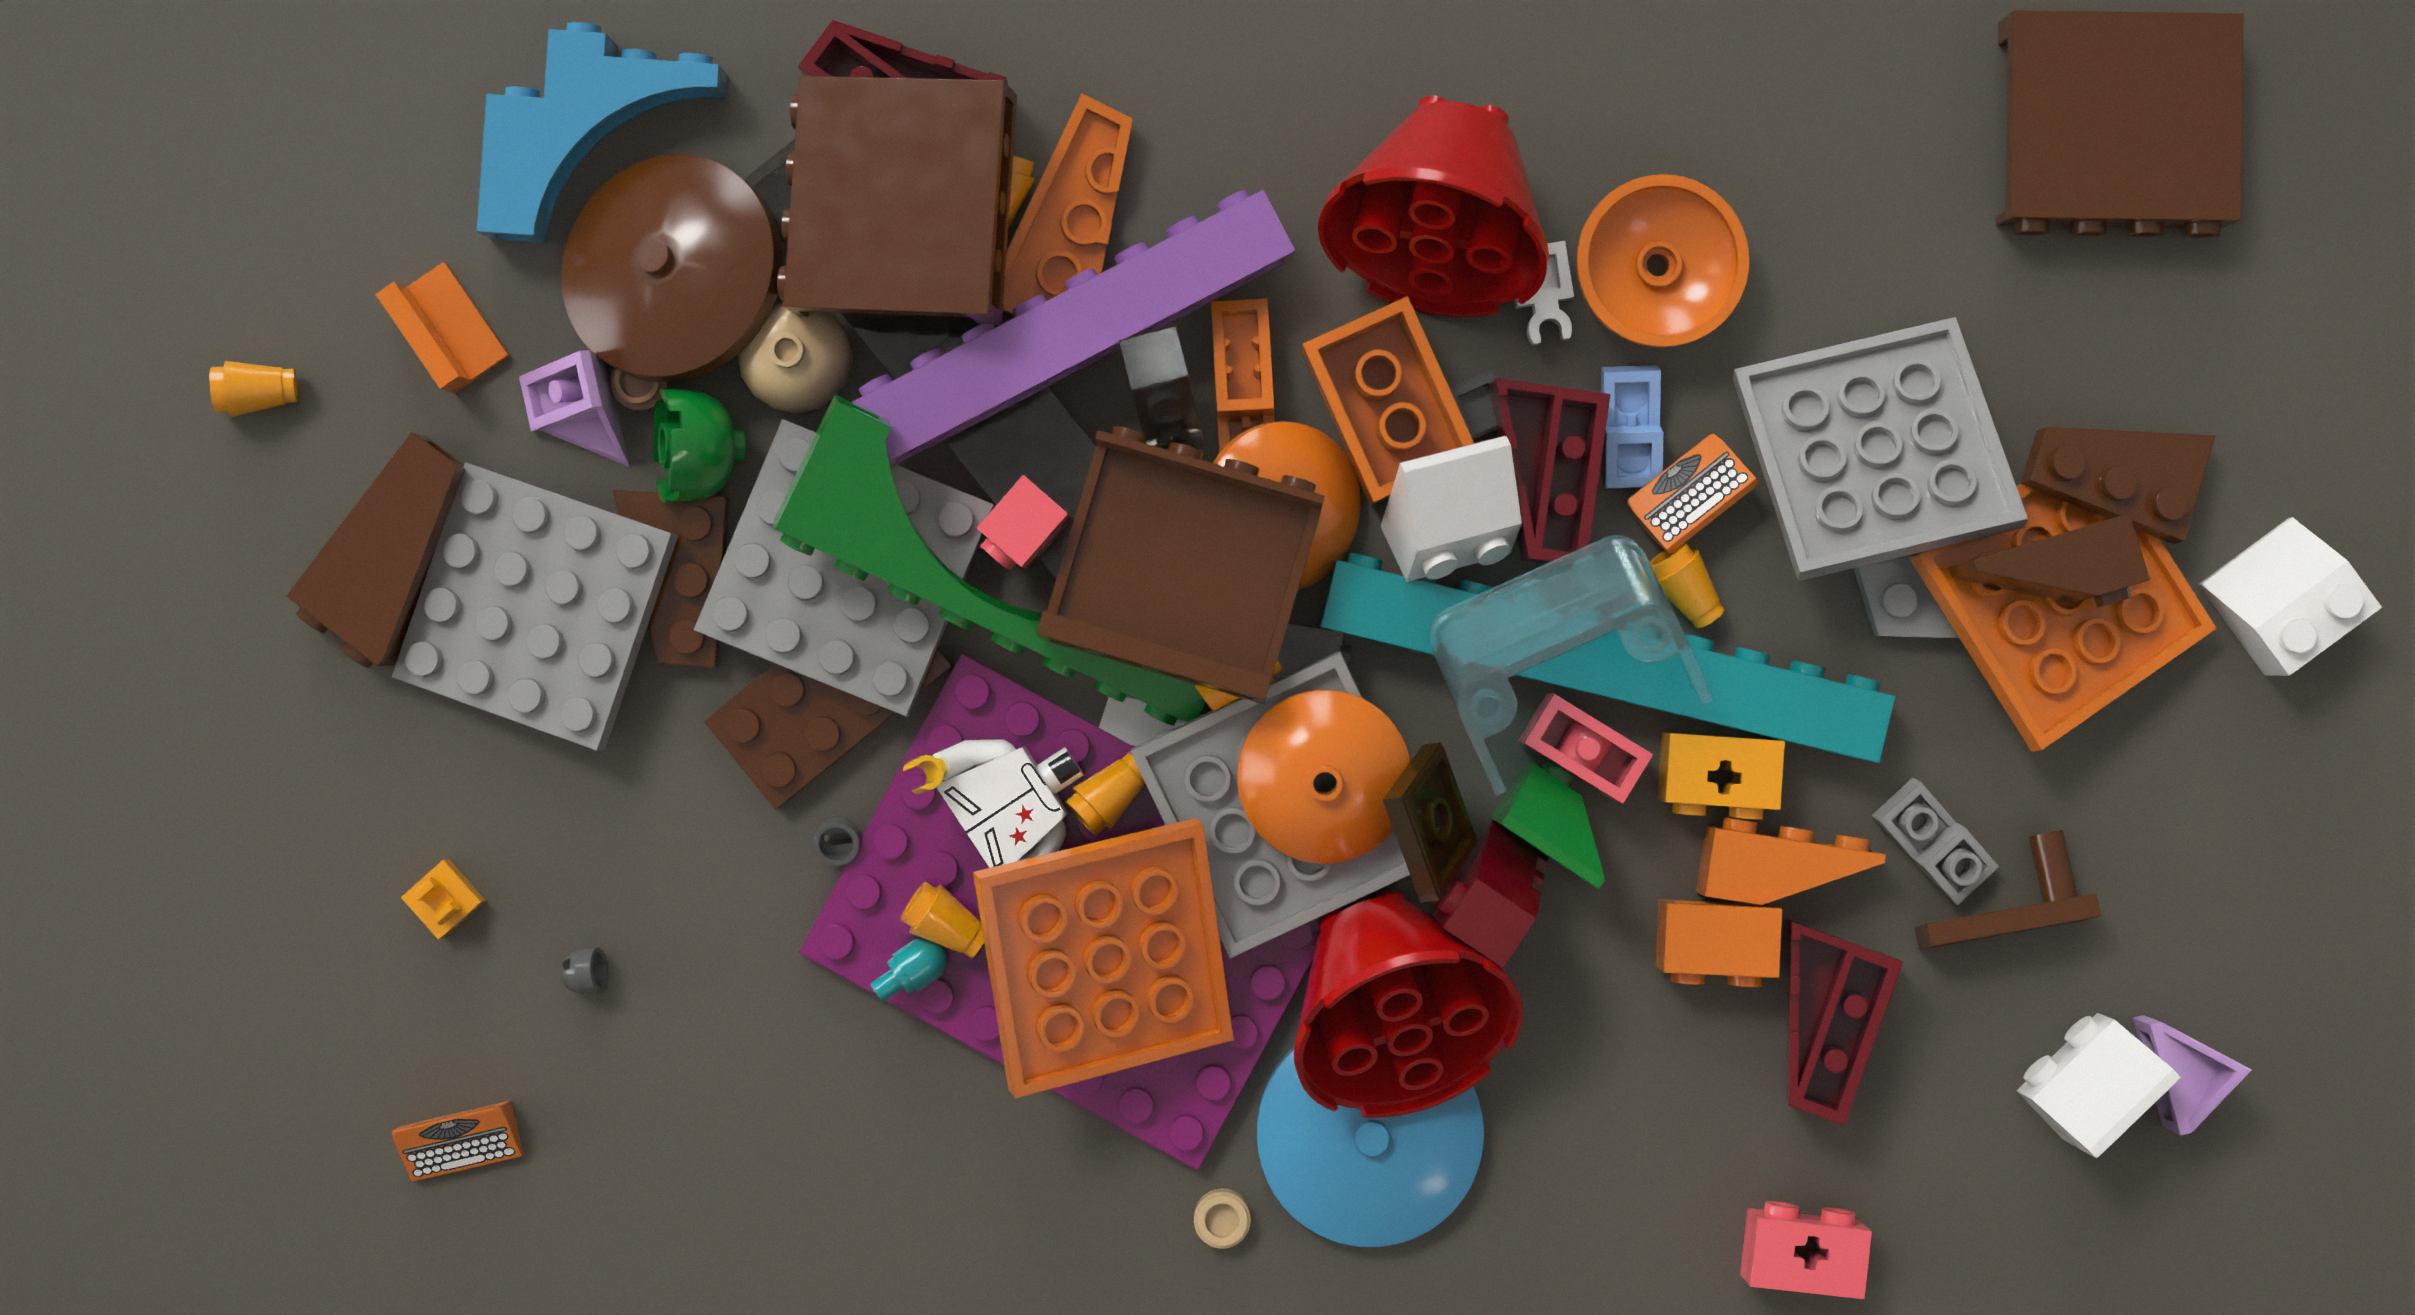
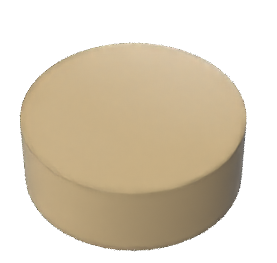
[1194,1188,1251,1249]

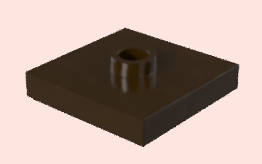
[1383,742,1478,903]

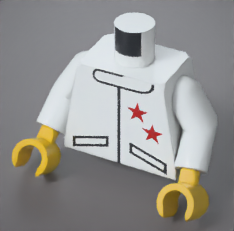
[903,739,1084,868]

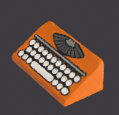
[1627,433,1759,555]
[392,1100,524,1182]

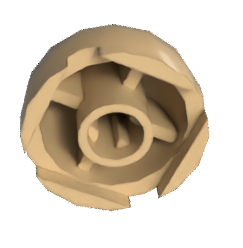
[737,301,853,414]

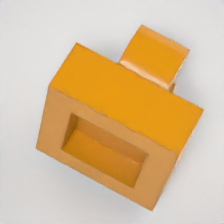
[401,858,486,940]

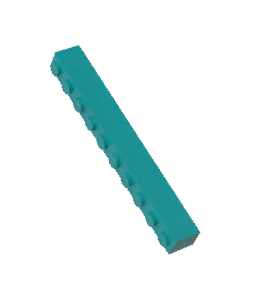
[1319,553,1896,763]

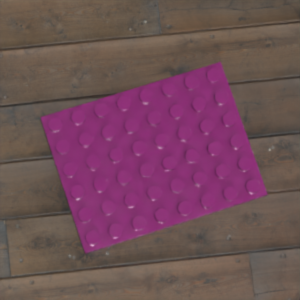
[799,653,1341,1170]

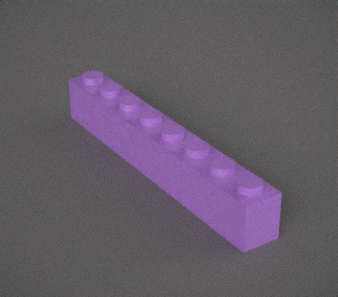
[852,189,1296,468]

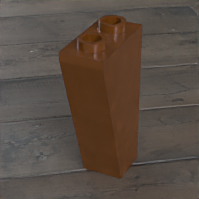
[286,432,466,668]

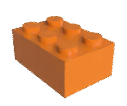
[1300,296,1475,506]

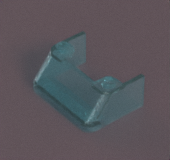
[1429,535,1714,796]

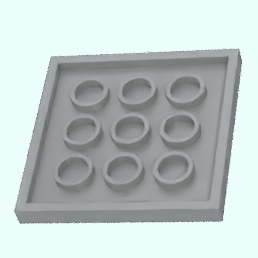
[1733,317,2028,581]
[694,419,995,717]
[392,462,678,751]
[1130,651,1410,958]

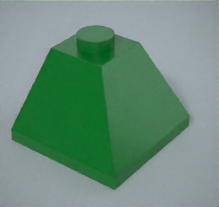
[1491,760,1605,889]

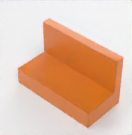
[375,262,510,394]

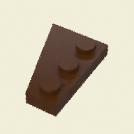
[2020,427,2216,544]
[613,490,730,667]

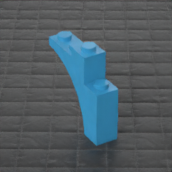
[477,22,728,243]

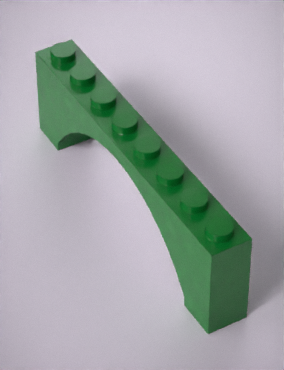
[774,394,1206,726]

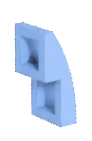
[1601,365,1664,488]

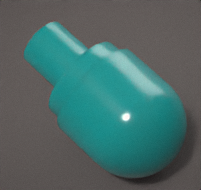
[870,937,947,1002]

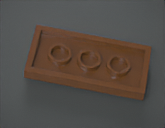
[704,647,953,810]

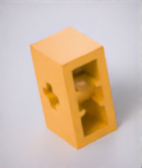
[1657,732,1785,819]

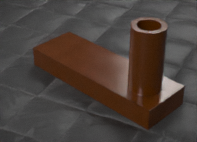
[1915,830,2101,950]

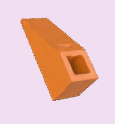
[1696,817,1886,905]

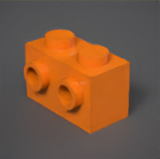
[1655,899,1782,987]

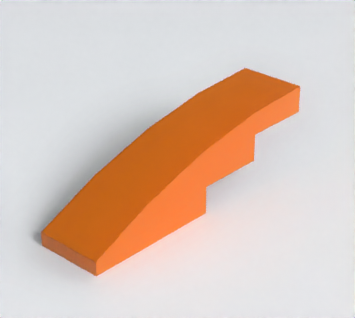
[1211,298,1275,453]

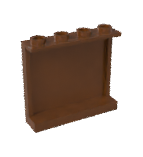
[1996,10,2244,238]
[777,76,1017,324]
[1036,426,1325,705]

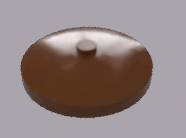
[561,154,782,382]

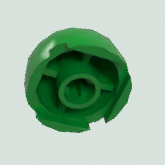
[652,388,745,503]

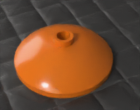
[1576,174,1749,348]
[1213,421,1361,590]
[1237,689,1410,864]

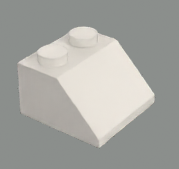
[1380,436,1522,582]
[2198,517,2382,676]
[2017,1013,2181,1159]

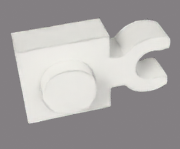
[1514,241,1574,346]

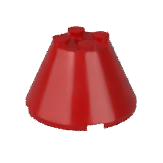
[1318,96,1549,318]
[1294,890,1523,1118]

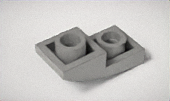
[1872,777,1999,905]

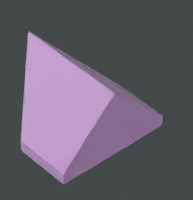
[519,350,630,468]
[2132,1015,2252,1136]

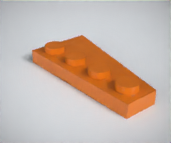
[1003,93,1133,316]

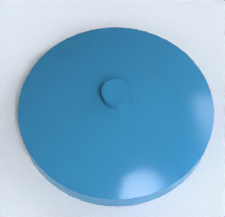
[1256,1047,1484,1247]

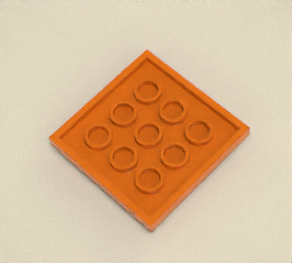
[1909,484,2217,752]
[973,818,1234,1099]

